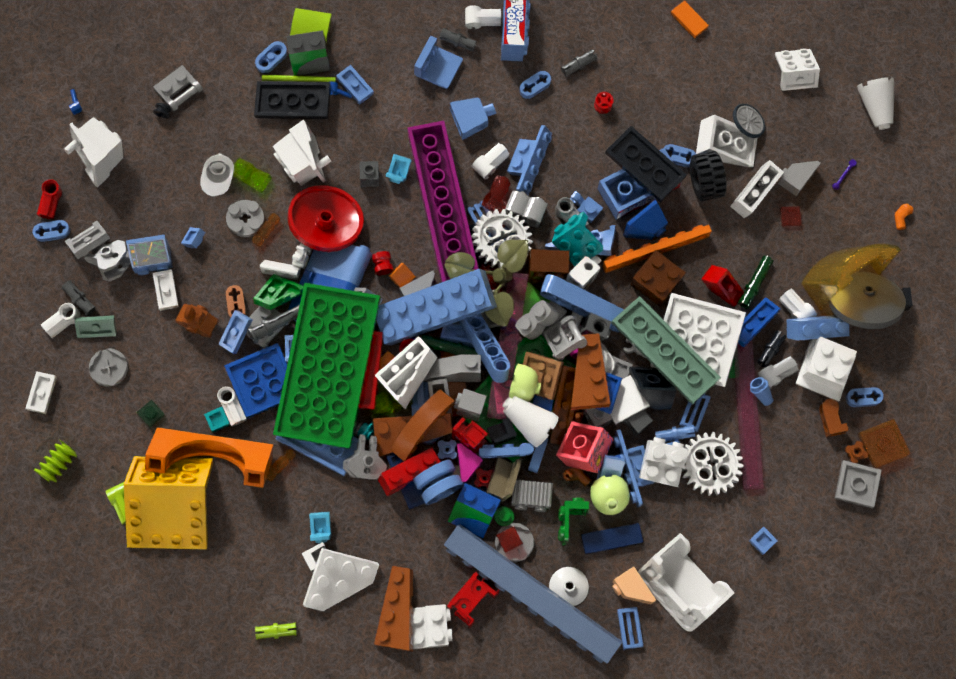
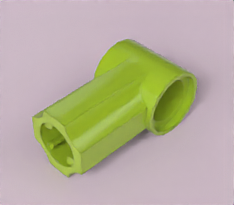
[105,482,126,525]

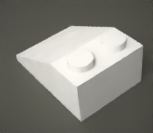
[696,115,757,168]

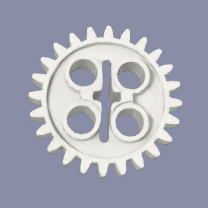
[471,209,533,268]
[682,432,744,496]

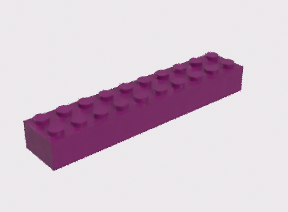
[408,121,478,283]

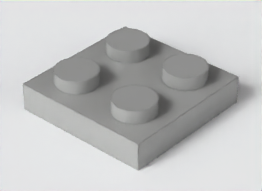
[834,460,881,508]

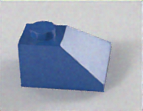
[623,200,668,240]

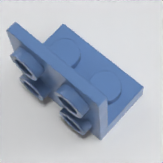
[414,36,463,90]

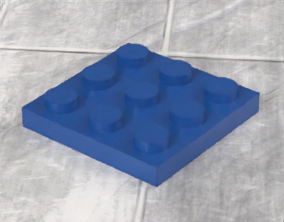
[224,343,287,419]

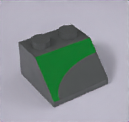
[286,30,330,76]

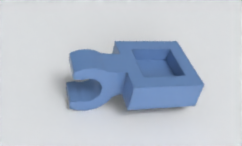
[570,191,603,223]

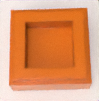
[389,263,416,288]

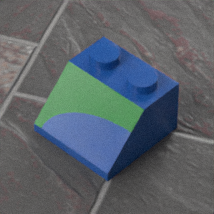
[448,483,501,539]

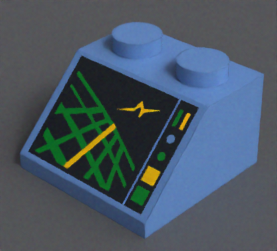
[126,235,173,275]

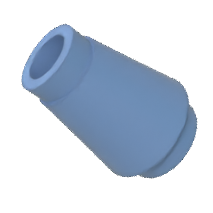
[750,377,773,406]

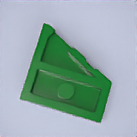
[253,274,304,310]

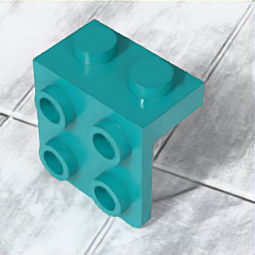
[552,211,604,266]

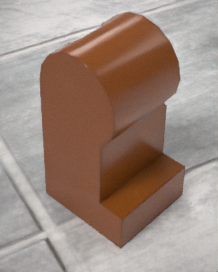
[819,399,849,438]

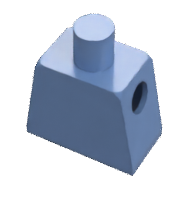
[450,98,496,140]

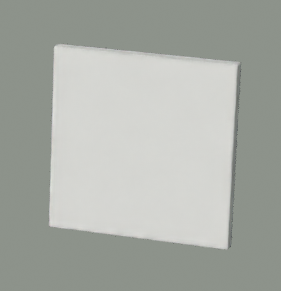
[610,375,650,424]

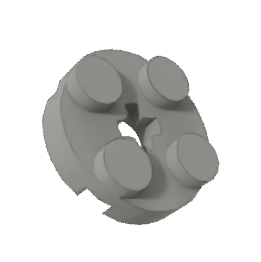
[226,200,264,237]

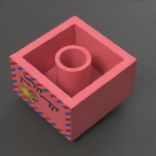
[556,422,614,473]

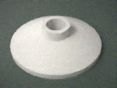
[549,567,589,606]

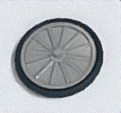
[733,104,765,138]

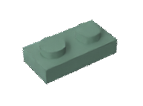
[74,316,117,338]

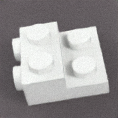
[639,437,688,487]
[411,604,452,649]

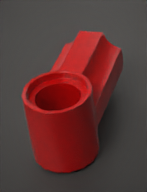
[37,179,62,219]

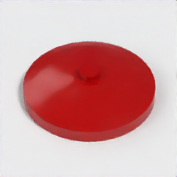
[287,185,364,252]

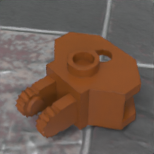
[175,304,219,338]

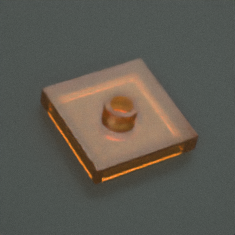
[858,419,911,468]

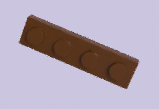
[548,366,576,445]

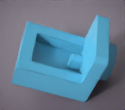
[386,154,412,184]
[309,512,332,543]

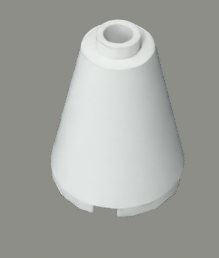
[857,77,895,130]
[503,396,559,447]

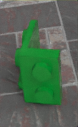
[558,498,589,546]

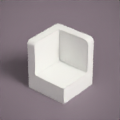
[302,542,326,573]

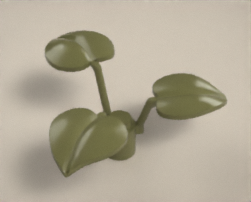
[445,240,529,327]

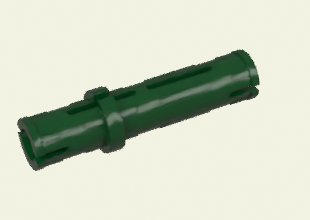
[738,255,774,309]
[422,334,477,356]

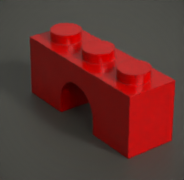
[378,448,440,497]

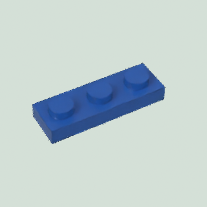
[738,297,780,348]

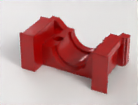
[452,417,488,454]
[447,572,499,628]

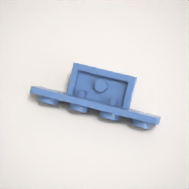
[507,125,552,195]
[613,430,654,508]

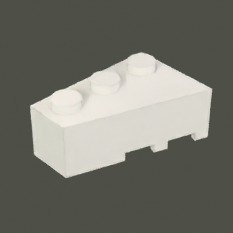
[375,336,437,409]

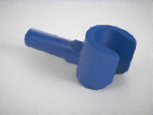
[330,81,352,98]
[69,89,82,115]

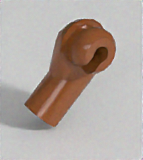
[563,468,592,487]

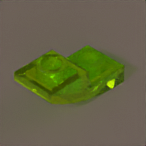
[233,158,272,193]
[372,391,413,417]

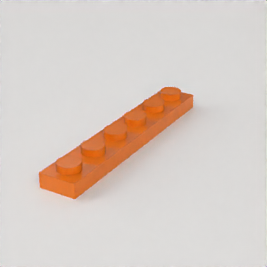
[602,225,712,273]

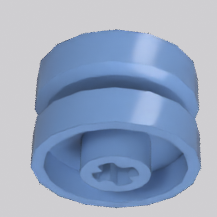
[413,460,464,505]

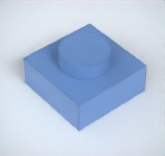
[181,227,205,248]
[749,526,777,555]

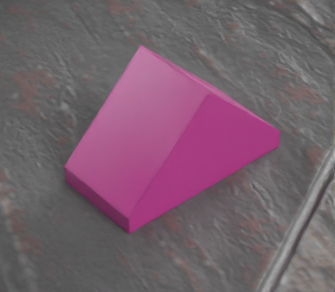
[457,443,483,484]

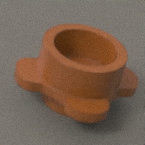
[845,441,868,463]

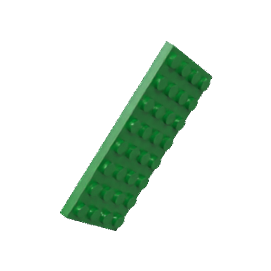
[273,283,381,449]

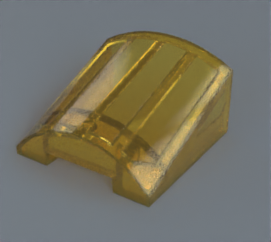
[801,244,901,311]

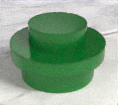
[494,507,514,527]

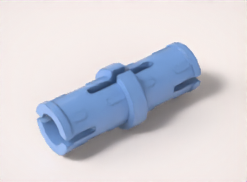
[655,425,696,442]

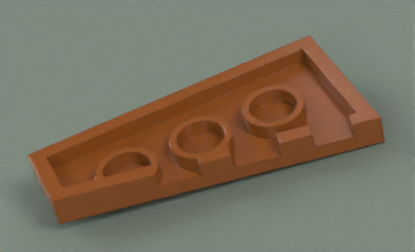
[373,413,453,457]
[374,566,413,652]

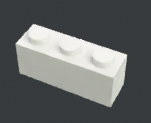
[730,160,784,218]

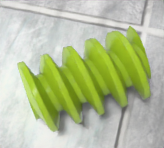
[34,439,78,483]

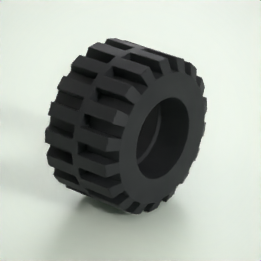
[690,151,727,201]

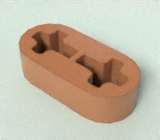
[226,285,246,318]

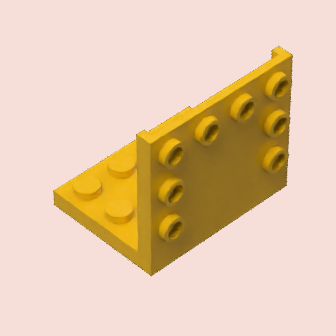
[123,456,213,549]

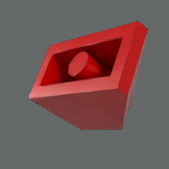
[701,265,744,307]

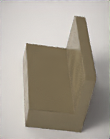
[487,458,521,502]

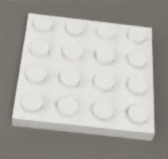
[650,293,746,387]

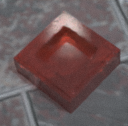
[780,206,801,226]
[496,526,523,553]

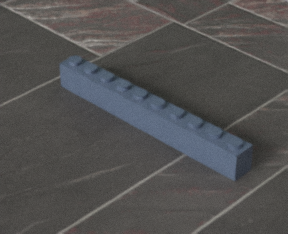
[444,524,622,663]

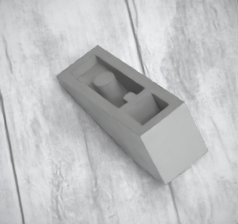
[423,355,481,382]

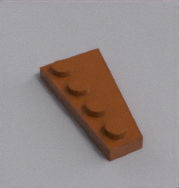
[571,333,610,410]

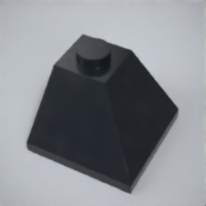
[629,367,677,410]

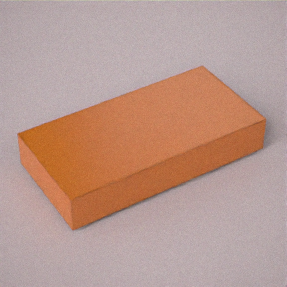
[670,0,709,39]

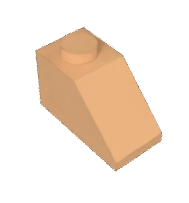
[612,567,656,605]

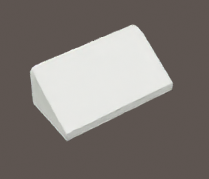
[260,260,301,280]

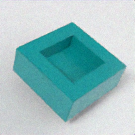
[204,406,230,433]

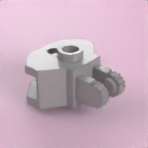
[84,240,131,281]
[343,434,387,480]

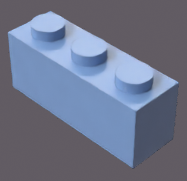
[787,315,849,340]

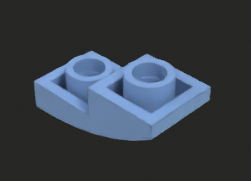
[596,455,625,480]

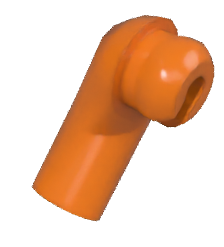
[894,204,913,230]

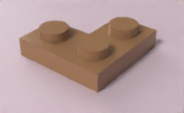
[523,352,564,400]

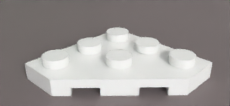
[303,548,379,611]

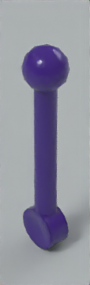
[832,159,857,190]

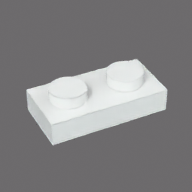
[153,269,179,311]
[26,371,57,414]

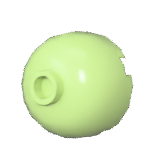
[509,364,542,402]
[590,475,630,515]

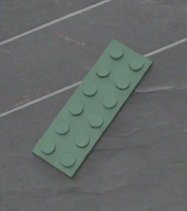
[611,296,721,405]

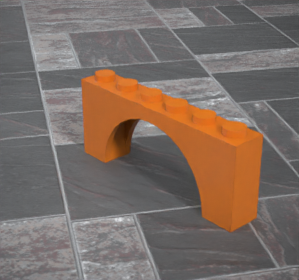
[145,428,273,488]

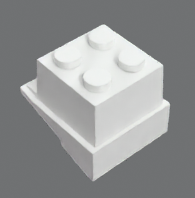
[64,117,123,187]
[273,120,332,186]
[796,337,857,402]

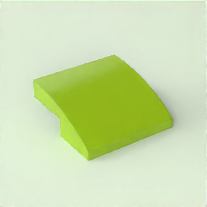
[290,8,332,43]

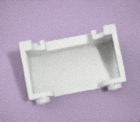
[638,533,734,632]

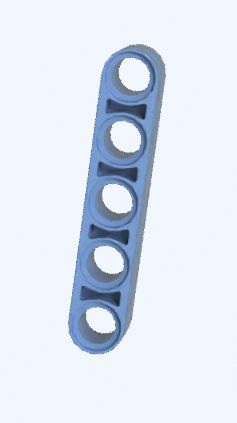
[540,275,624,332]
[459,313,510,383]

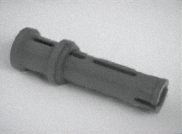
[247,304,300,344]

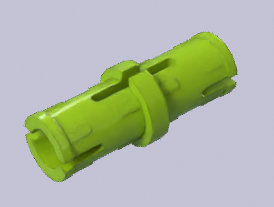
[255,622,297,640]

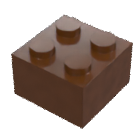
[528,249,569,286]
[630,250,686,307]

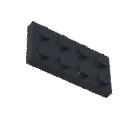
[254,81,331,119]
[605,126,687,203]

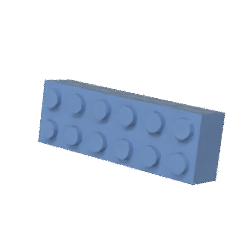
[377,269,497,345]

